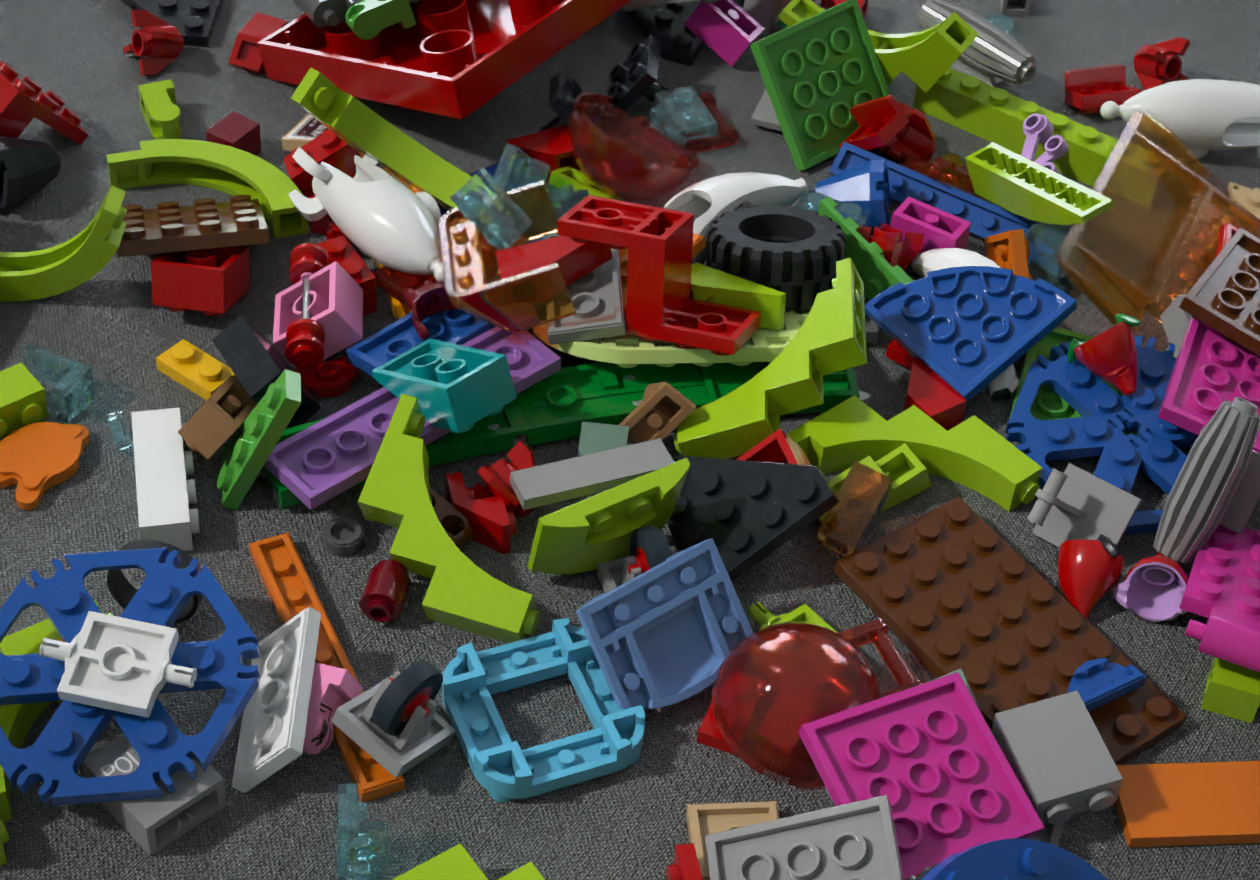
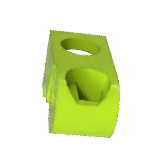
[138,79,182,140]

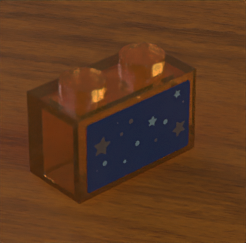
[818,461,892,556]

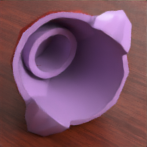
[1111,552,1188,622]

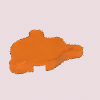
[0,422,90,511]

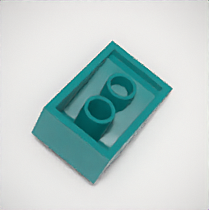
[371,338,517,433]

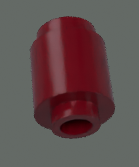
[360,560,410,623]

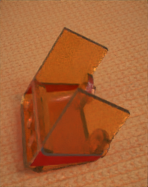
[439,180,576,333]

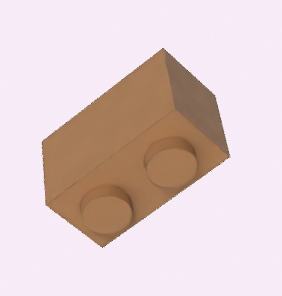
[178,375,257,459]

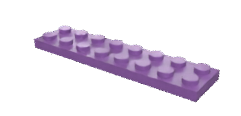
[264,318,561,510]

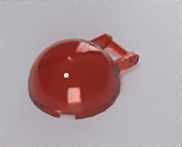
[568,93,699,201]
[712,618,924,787]

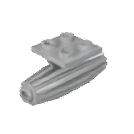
[917,0,1037,88]
[1153,397,1260,564]

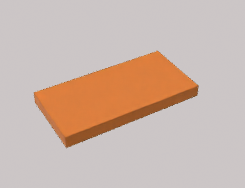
[1115,761,1260,848]

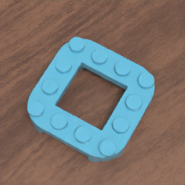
[442,618,645,802]

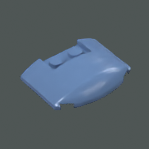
[576,538,753,709]

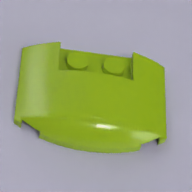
[527,458,691,575]

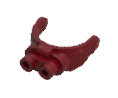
[404,280,483,341]

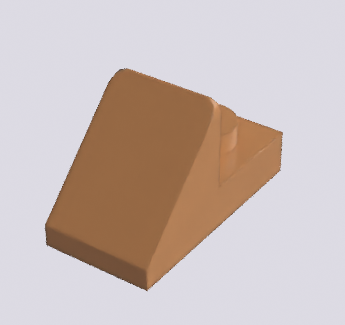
[619,381,696,444]

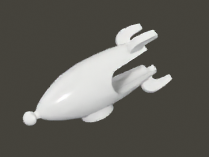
[1100,79,1260,161]
[288,147,456,284]

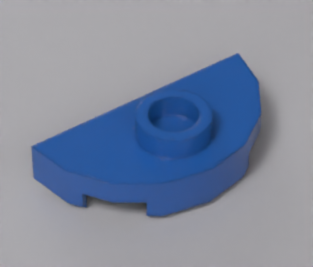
[1067,658,1147,712]

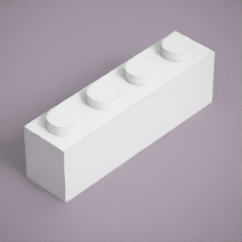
[131,407,200,551]

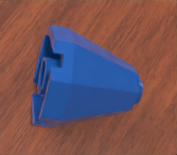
[810,159,891,235]

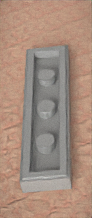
[510,438,674,510]

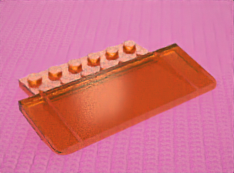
[1057,111,1260,334]

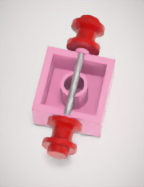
[273,243,363,368]

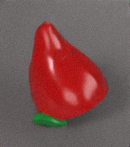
[1067,314,1141,396]

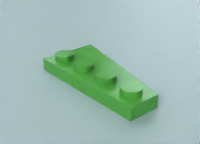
[817,196,913,301]
[217,369,301,511]

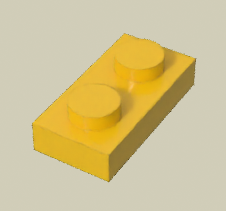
[156,339,239,401]

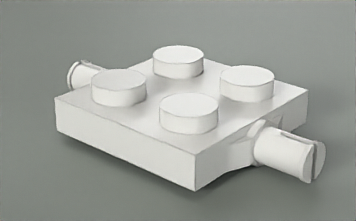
[40,611,197,718]

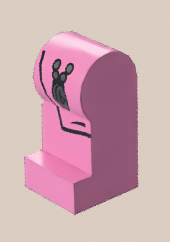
[303,662,363,755]

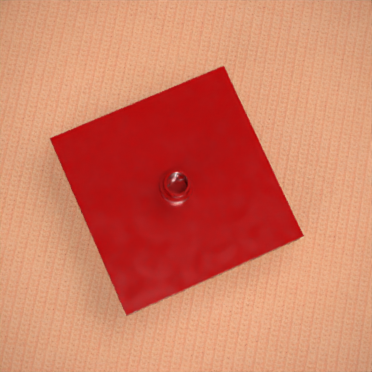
[257,0,630,119]

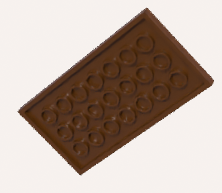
[834,496,1187,765]

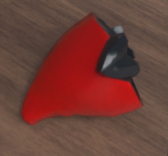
[1056,534,1125,620]

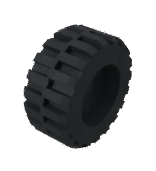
[706,205,846,312]

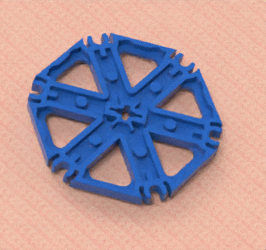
[1005,335,1198,535]
[0,547,260,806]

